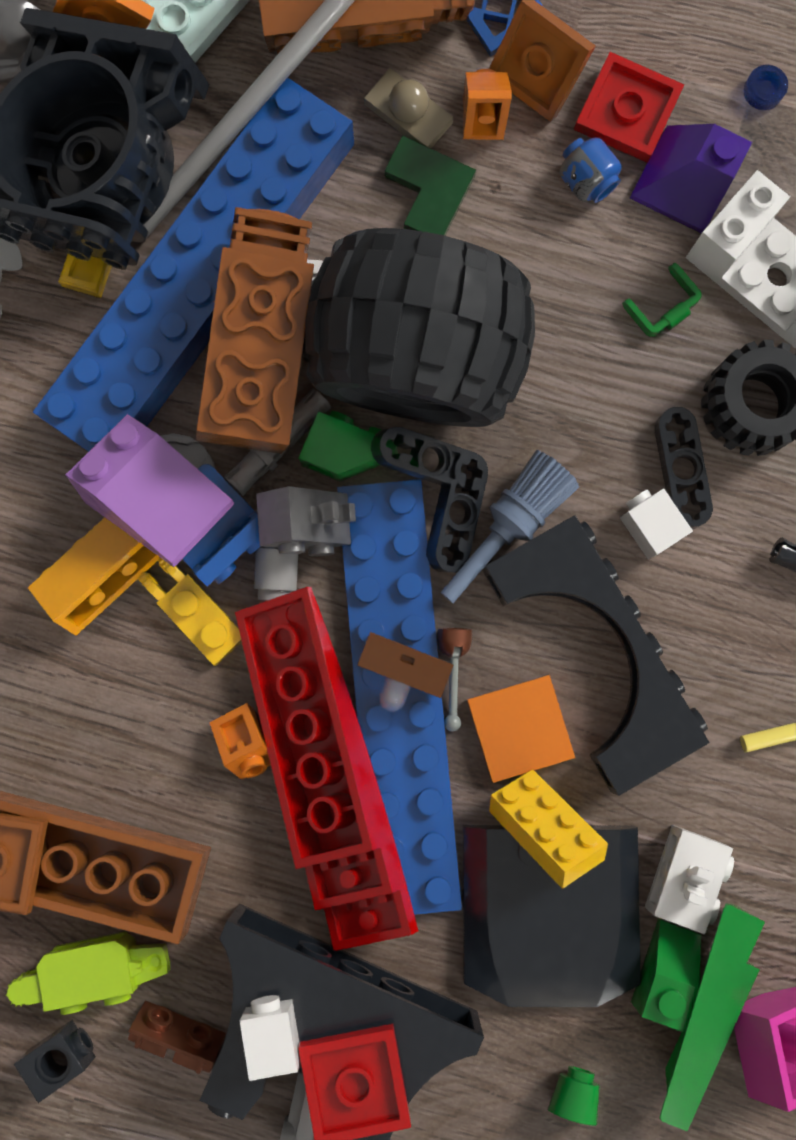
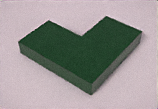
[385,136,476,236]

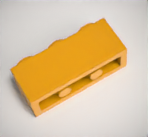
[28,517,160,636]

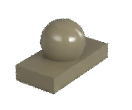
[364,68,453,149]

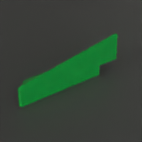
[659,903,765,1131]

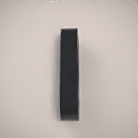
[654,407,713,529]

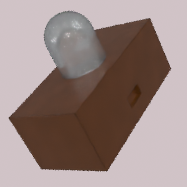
[357,632,454,712]

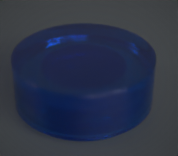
[744,65,788,110]

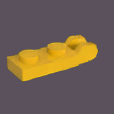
[137,558,242,666]

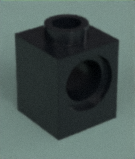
[14,1020,96,1103]

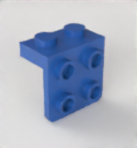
[183,464,261,586]

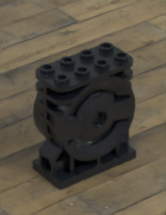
[0,7,210,270]

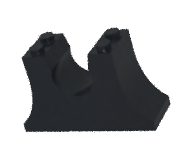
[199,904,484,1140]

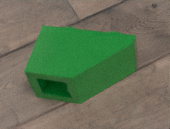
[298,411,398,482]

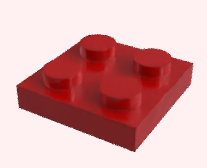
[574,52,685,163]
[298,1024,411,1140]

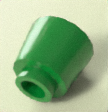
[548,1066,600,1126]

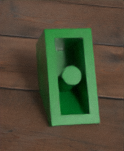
[631,918,701,1033]

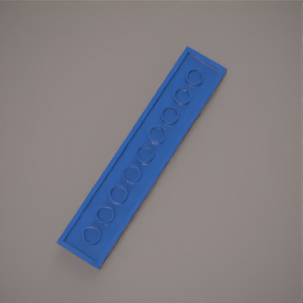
[337,479,462,915]

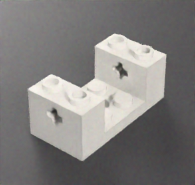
[686,170,796,349]

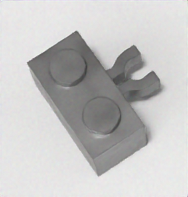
[256,486,356,556]

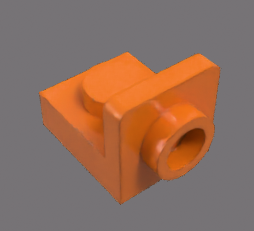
[209,703,271,779]

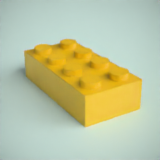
[489,769,608,889]

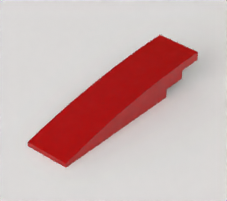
[235,587,419,951]

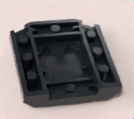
[463,825,641,1007]

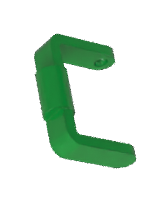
[622,263,702,337]

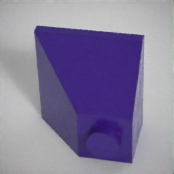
[630,124,752,234]

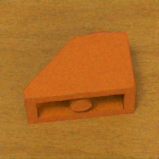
[463,69,512,140]

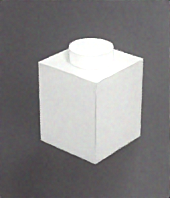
[620,488,693,559]
[240,995,301,1081]

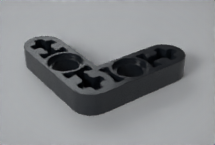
[371,426,488,573]

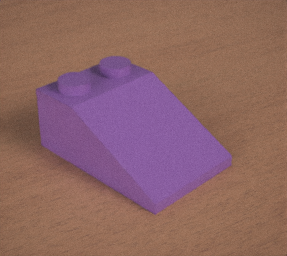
[65,414,234,567]

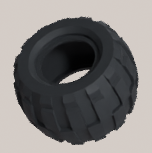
[303,228,535,427]

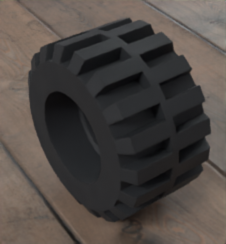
[701,340,796,456]

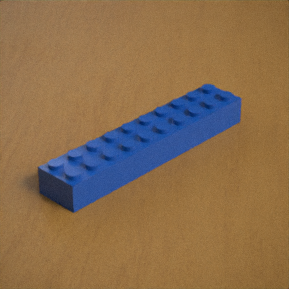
[33,78,354,452]

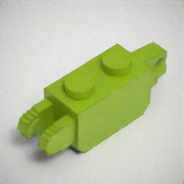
[6,931,171,1015]

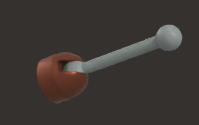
[438,628,472,732]

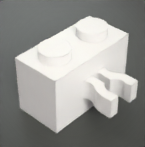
[645,825,734,934]

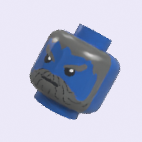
[559,138,622,203]

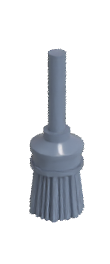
[440,450,580,603]

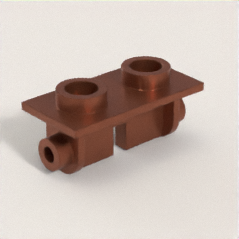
[128,1000,226,1075]

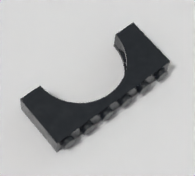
[482,515,710,796]

